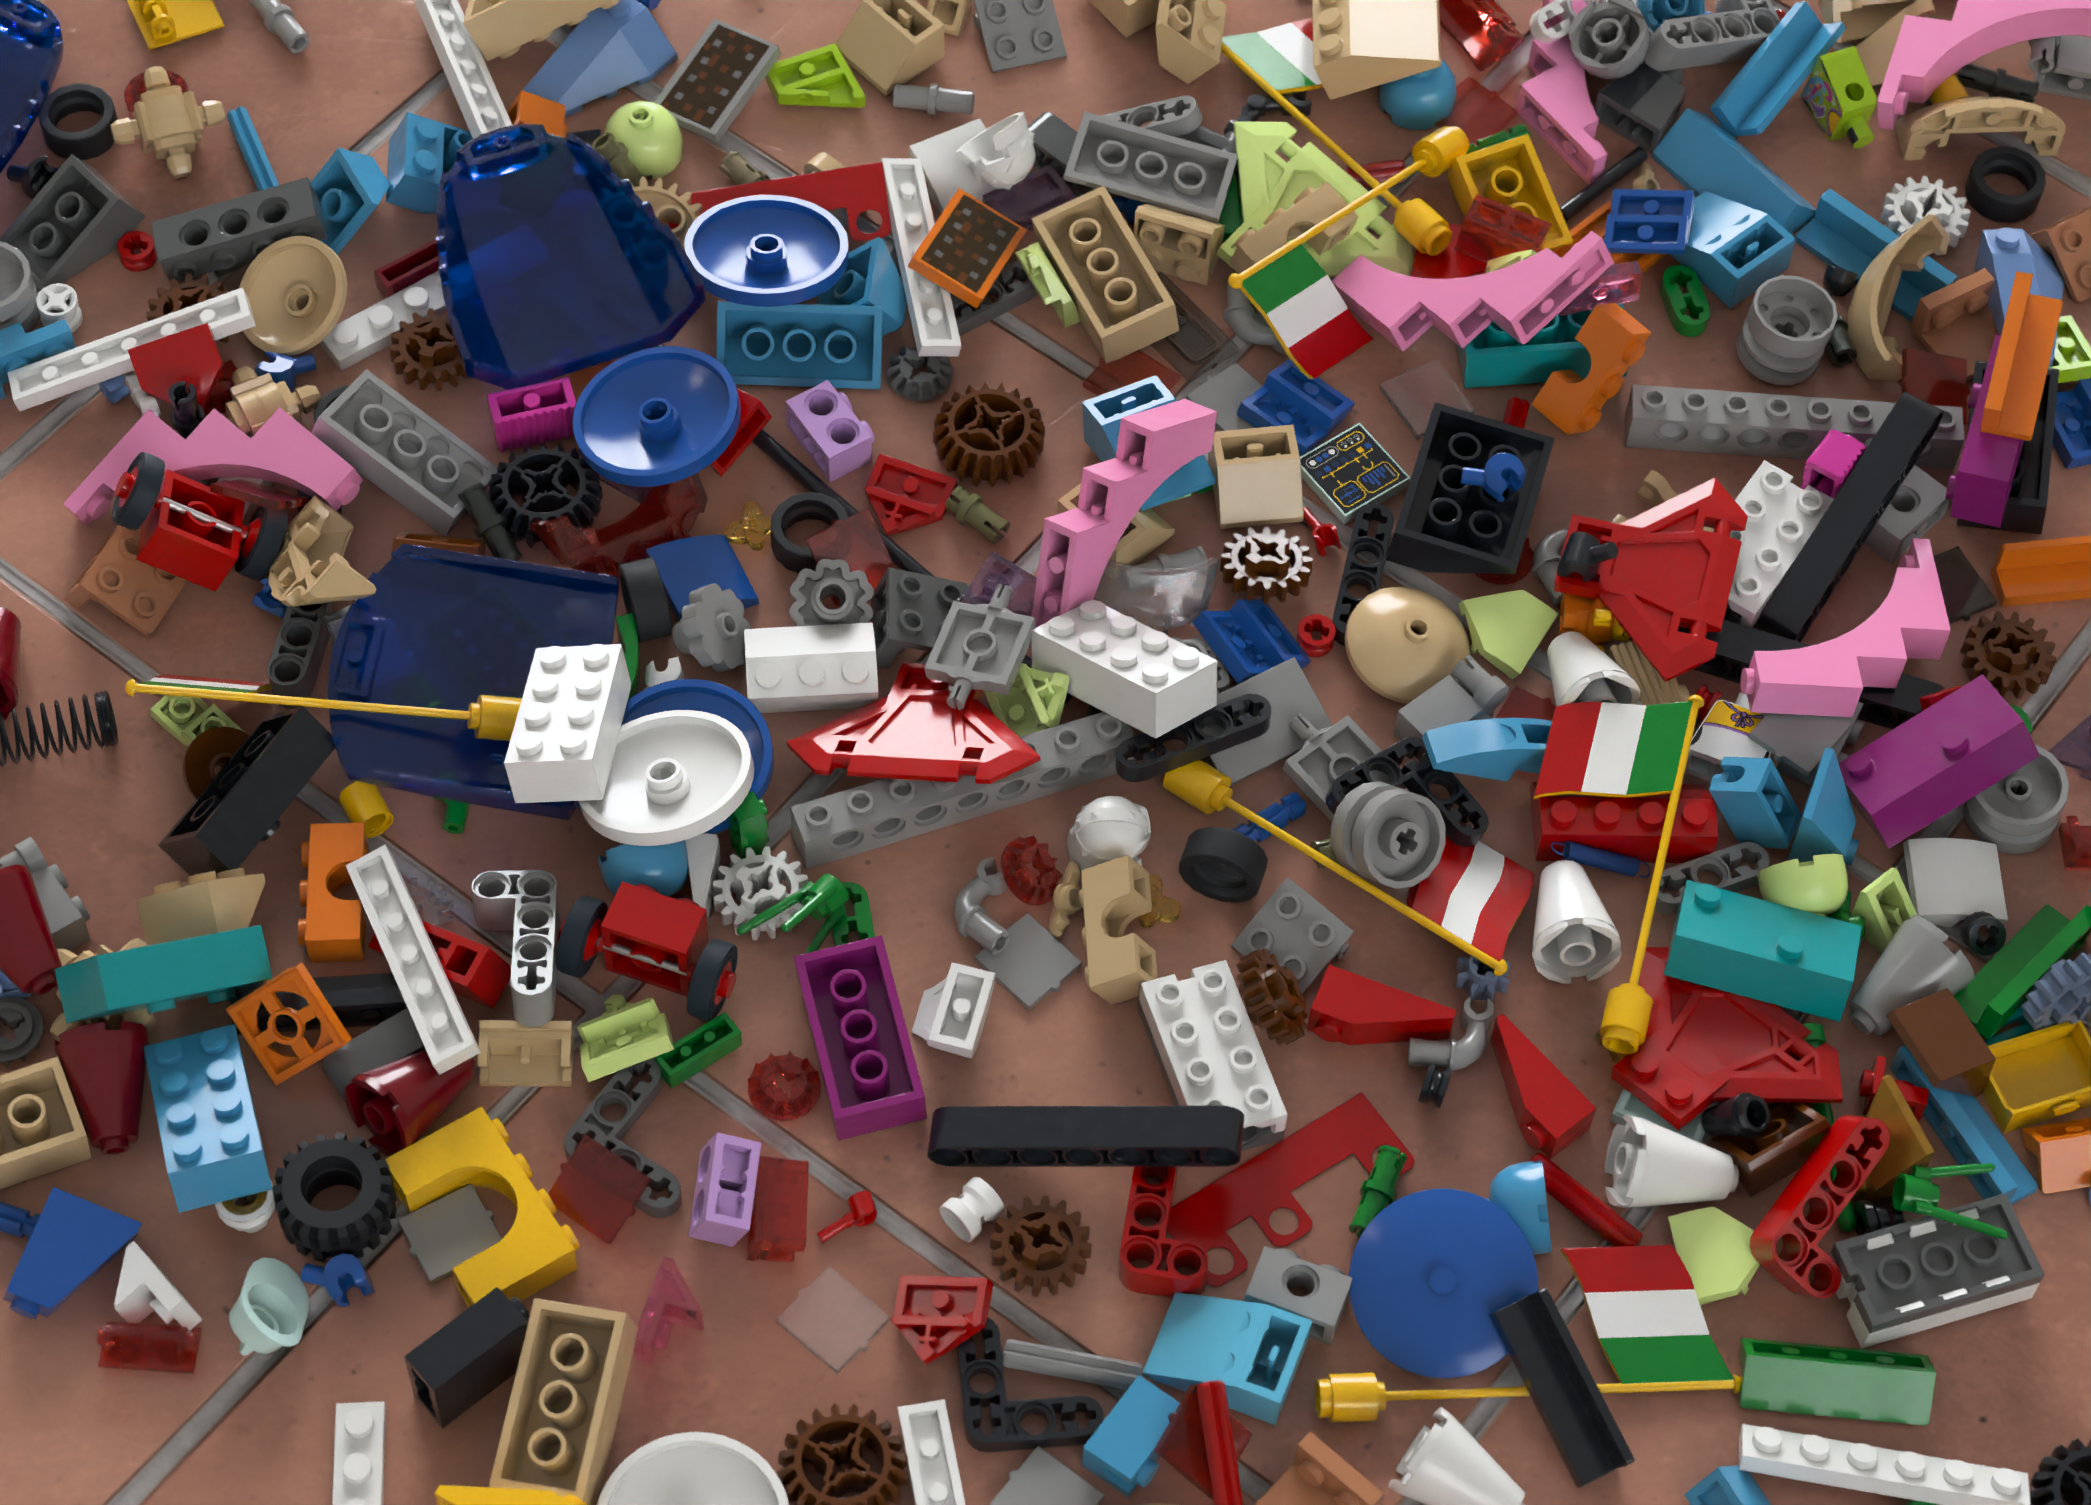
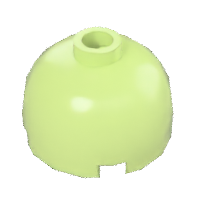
[604,101,683,180]
[1757,854,1848,916]

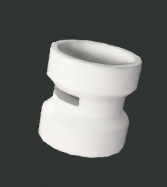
[939,1177,1005,1242]

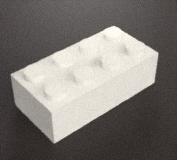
[1031,599,1217,739]
[504,644,631,803]

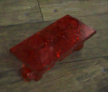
[97,1321,202,1374]

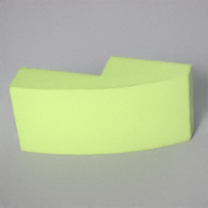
[150,695,244,747]

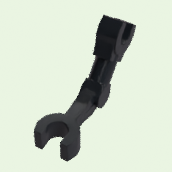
[1224,91,1312,134]

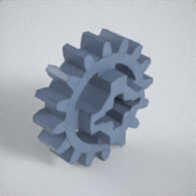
[2021,953,2091,1030]

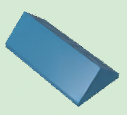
[1651,108,1816,234]
[716,300,883,389]

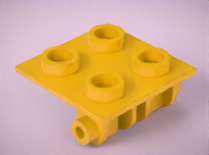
[126,0,224,50]

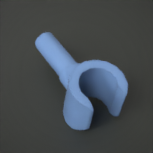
[99,374,130,404]

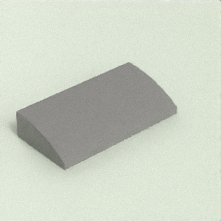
[1063,111,1238,223]
[312,369,498,536]

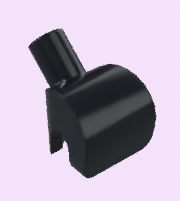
[7,156,61,200]
[1557,532,1618,582]

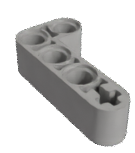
[1644,0,1780,71]
[471,870,559,1027]

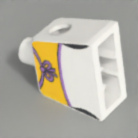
[1685,692,1770,782]

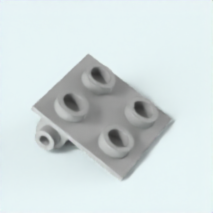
[973,0,1067,73]
[1231,876,1355,996]

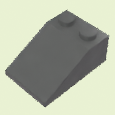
[0,154,145,291]

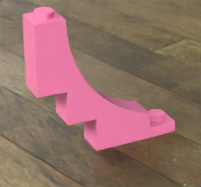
[1516,0,1608,185]
[1877,0,2091,130]
[1332,231,1614,352]
[1032,399,1217,628]
[63,407,363,526]
[1740,538,1951,717]

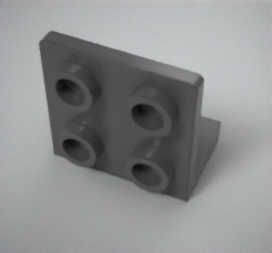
[871,567,969,668]

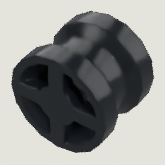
[1854,1196,1905,1236]

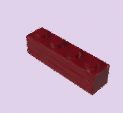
[374,226,476,298]

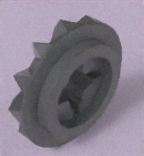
[887,346,953,401]
[0,997,45,1066]

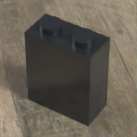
[404,1287,530,1428]

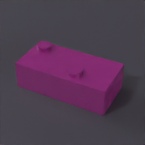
[1945,335,2024,528]
[1838,674,2040,849]
[793,935,927,1141]

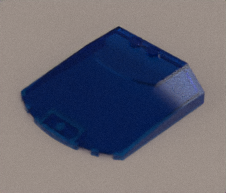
[327,544,619,820]

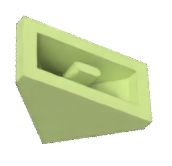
[1851,867,1917,955]

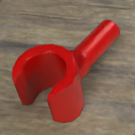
[1303,507,1342,557]
[817,1191,877,1243]

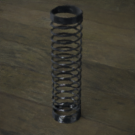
[0,690,118,767]

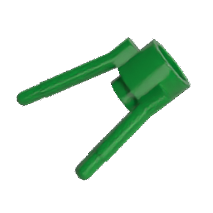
[736,874,849,953]
[1892,1163,2008,1239]

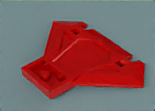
[1553,477,1748,682]
[786,662,1041,784]
[1611,947,1843,1130]

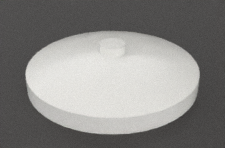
[578,710,754,846]
[597,1432,789,1505]

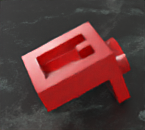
[1858,1056,1929,1123]

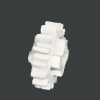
[1881,176,1970,248]
[712,846,808,940]

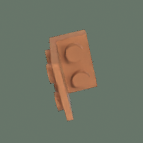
[2029,206,2091,303]
[1910,268,1999,384]
[64,525,188,636]
[1255,1432,1384,1505]

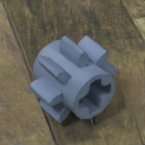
[1455,956,1511,1003]

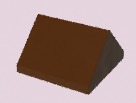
[1886,988,1996,1097]
[1711,1102,1830,1197]

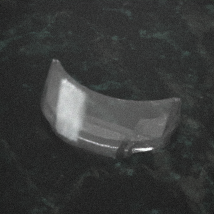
[1093,557,1219,635]

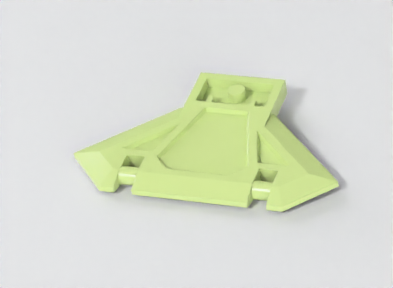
[1217,122,1414,277]

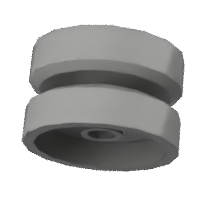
[0,242,40,333]
[1963,745,2069,855]
[1331,781,1445,889]

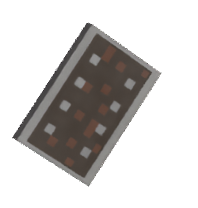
[654,19,781,143]

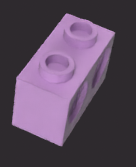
[785,380,875,483]
[688,1132,761,1247]

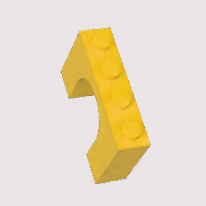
[385,1106,580,1308]

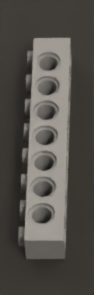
[1625,385,1964,470]
[790,712,1135,870]

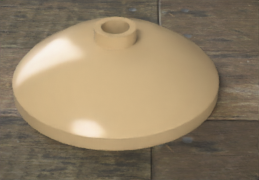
[239,236,347,356]
[1345,587,1470,704]

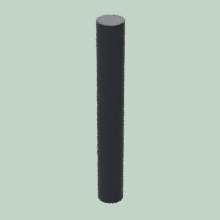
[1559,146,1648,222]

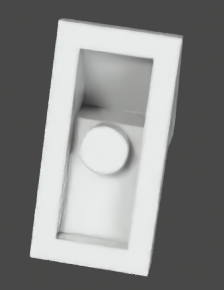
[114,1241,203,1332]

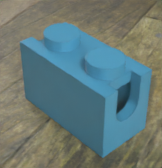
[1709,756,1802,849]
[1081,1375,1187,1498]

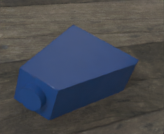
[3,1187,142,1319]

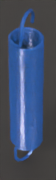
[1551,841,1651,878]

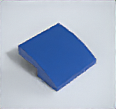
[1604,189,1695,254]
[1236,358,1355,457]
[2053,378,2091,469]
[646,535,759,621]
[1192,599,1311,684]

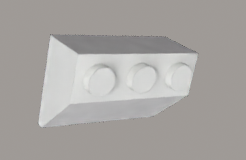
[744,623,879,713]

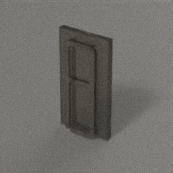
[1150,271,1239,383]

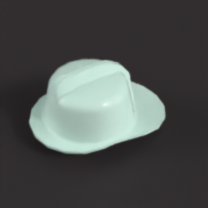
[229,1257,309,1356]

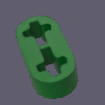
[1660,265,1710,337]
[831,882,874,947]

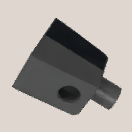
[1595,63,1686,154]

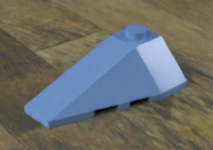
[512,0,677,117]
[1975,228,2064,367]

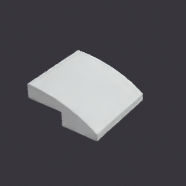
[909,118,1017,213]
[1903,838,2008,928]

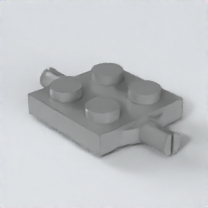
[924,584,1036,710]
[1282,713,1391,822]

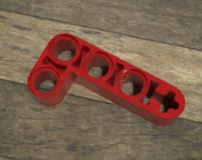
[1749,1115,1890,1299]
[1119,1167,1208,1298]

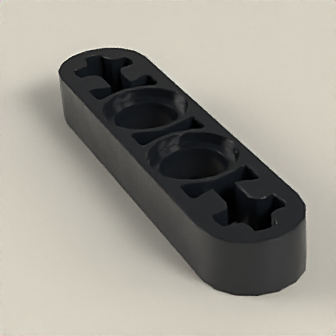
[1332,503,1394,646]
[1115,694,1271,782]

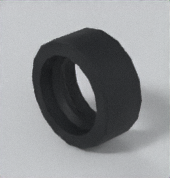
[38,83,118,160]
[1965,146,2046,223]
[770,492,851,574]
[618,557,672,643]
[1179,827,1268,903]

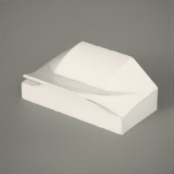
[911,962,995,1059]

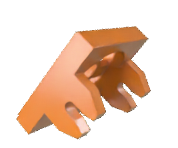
[225,962,352,1086]

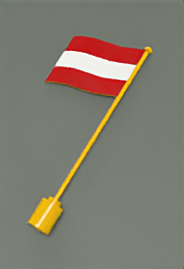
[1163,760,1534,976]

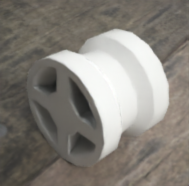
[36,283,83,333]

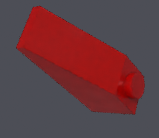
[367,921,511,1009]
[1308,965,1457,1045]
[1490,1013,1596,1159]

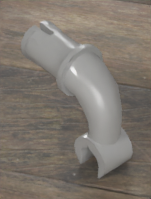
[1223,283,1286,355]
[1531,520,1571,606]
[954,857,1010,955]
[1407,996,1494,1074]

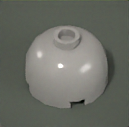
[1569,0,1650,79]

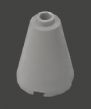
[1849,915,1975,1036]

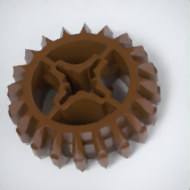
[933,382,1045,488]
[778,1403,908,1505]

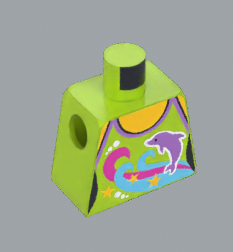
[1800,46,1877,149]

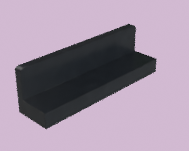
[230,973,407,1035]
[1489,1288,1635,1488]

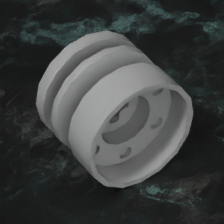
[1736,275,1838,385]

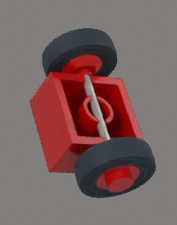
[112,452,288,592]
[556,881,738,1021]

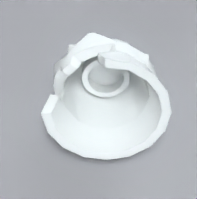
[955,112,1035,190]
[1066,796,1151,873]

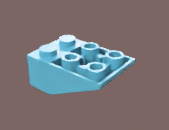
[1142,1292,1312,1426]

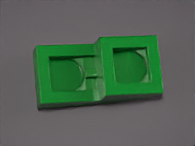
[616,613,640,700]

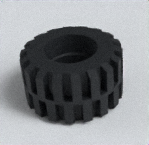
[273,1133,397,1262]

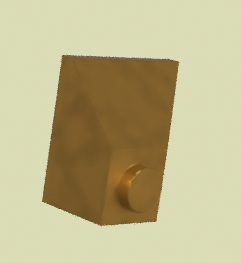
[1854,1075,1935,1204]

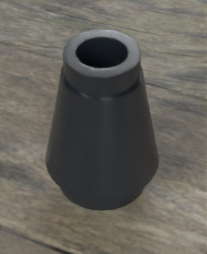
[1701,1093,1770,1138]

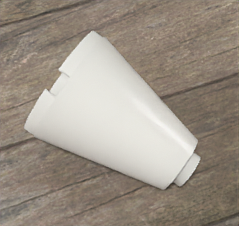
[1547,631,1642,706]
[1532,860,1621,984]
[1604,1115,1739,1208]
[1388,1407,1525,1505]

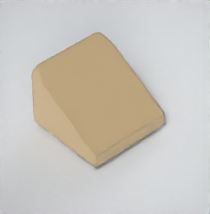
[926,0,972,37]

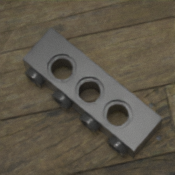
[151,177,327,282]

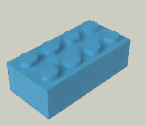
[144,1024,273,1213]

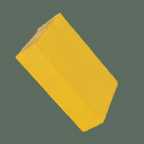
[1982,1020,2091,1133]

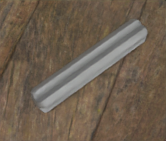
[1002,1339,1142,1390]

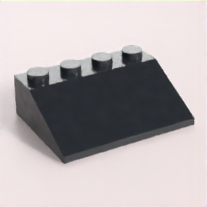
[1386,402,1555,574]

